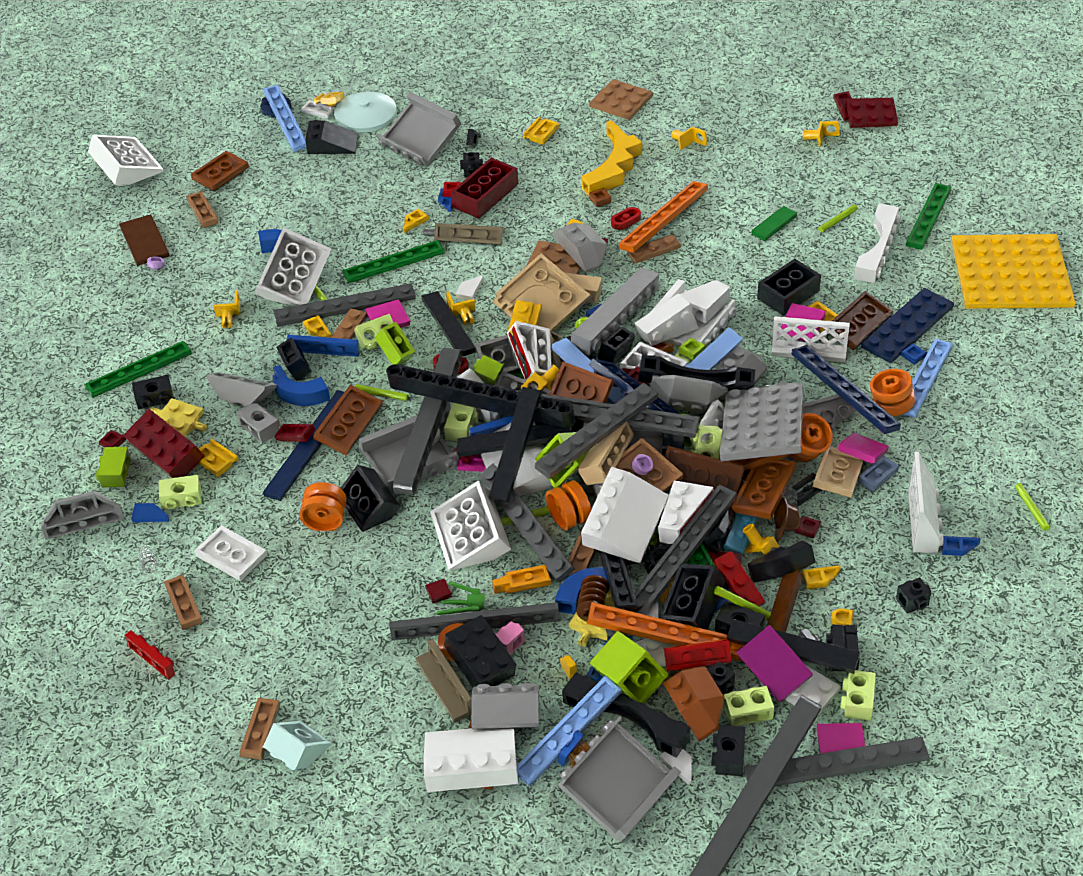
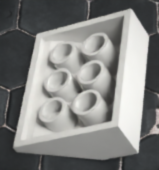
[88,135,163,186]
[254,227,331,306]
[481,422,554,496]
[908,452,943,553]
[581,467,669,563]
[430,481,511,571]
[424,728,518,792]

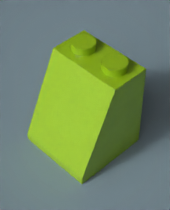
[535,432,590,488]
[589,631,669,703]

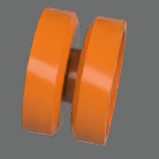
[870,369,916,416]
[789,413,833,462]
[546,480,591,531]
[299,482,347,531]

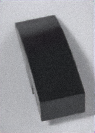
[748,540,816,582]

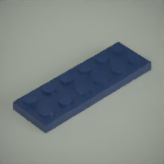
[861,288,954,363]
[589,359,680,414]

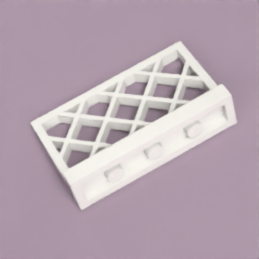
[771,316,850,363]

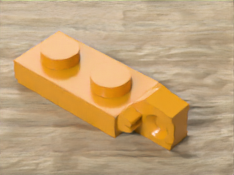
[492,565,551,594]

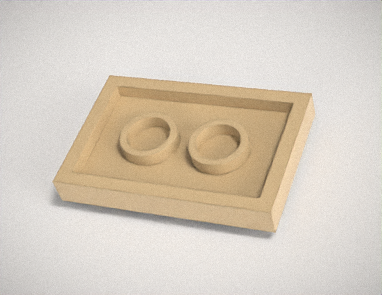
[813,446,864,498]

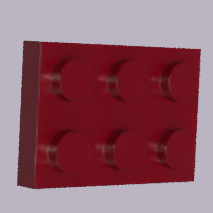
[845,97,898,128]

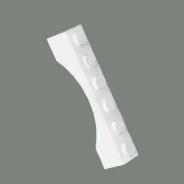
[854,203,901,283]

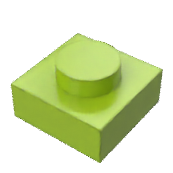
[679,338,705,360]

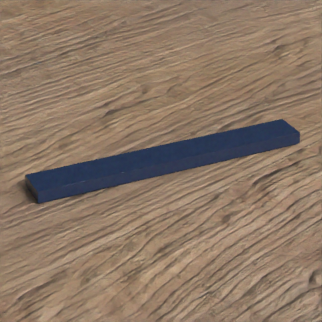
[791,345,901,434]
[263,390,344,501]

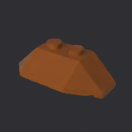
[663,666,725,742]

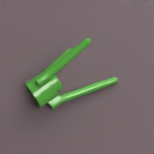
[436,581,485,615]

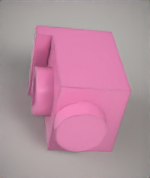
[494,621,525,655]

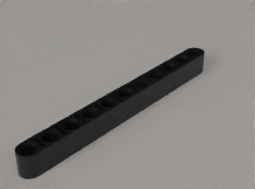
[386,364,575,428]

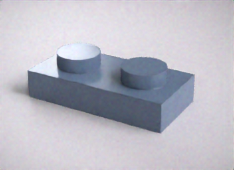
[858,456,899,492]

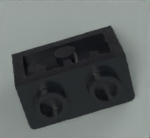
[703,507,735,554]

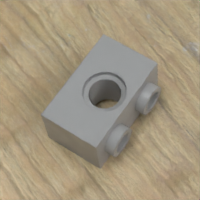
[237,402,280,444]

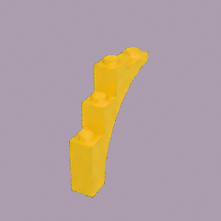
[581,120,643,196]

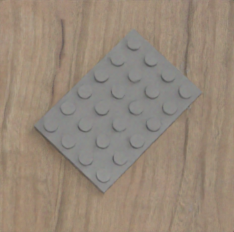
[720,383,804,461]

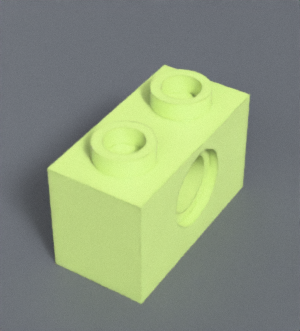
[444,403,479,442]
[159,475,202,509]

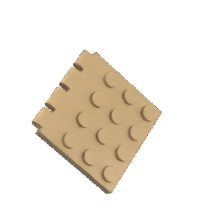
[493,253,591,332]

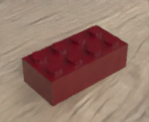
[451,157,519,219]
[123,409,205,478]

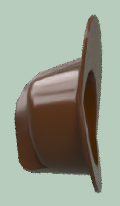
[774,497,800,542]

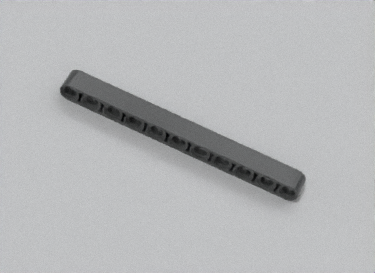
[393,348,462,495]
[689,695,822,876]

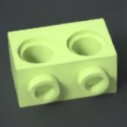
[354,314,393,350]
[689,425,722,459]
[841,670,876,721]
[723,686,774,726]

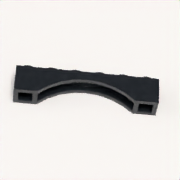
[638,354,756,391]
[562,672,690,758]

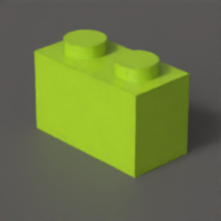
[375,322,416,365]
[473,355,503,386]
[96,447,131,488]

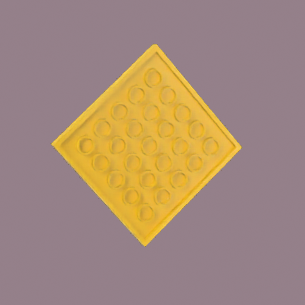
[951,234,1076,309]

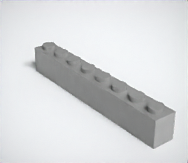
[571,267,660,356]

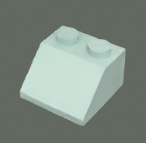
[263,721,331,771]

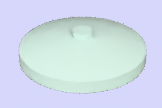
[334,92,397,132]

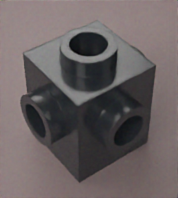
[460,152,483,178]
[896,577,932,614]
[707,661,735,696]

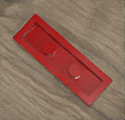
[713,551,765,607]
[124,630,175,680]
[663,639,732,671]

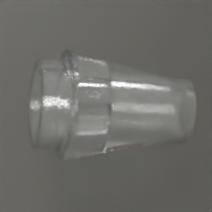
[138,546,160,573]

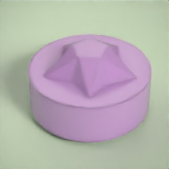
[147,257,165,270]
[632,454,653,475]

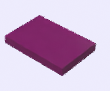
[736,625,813,703]

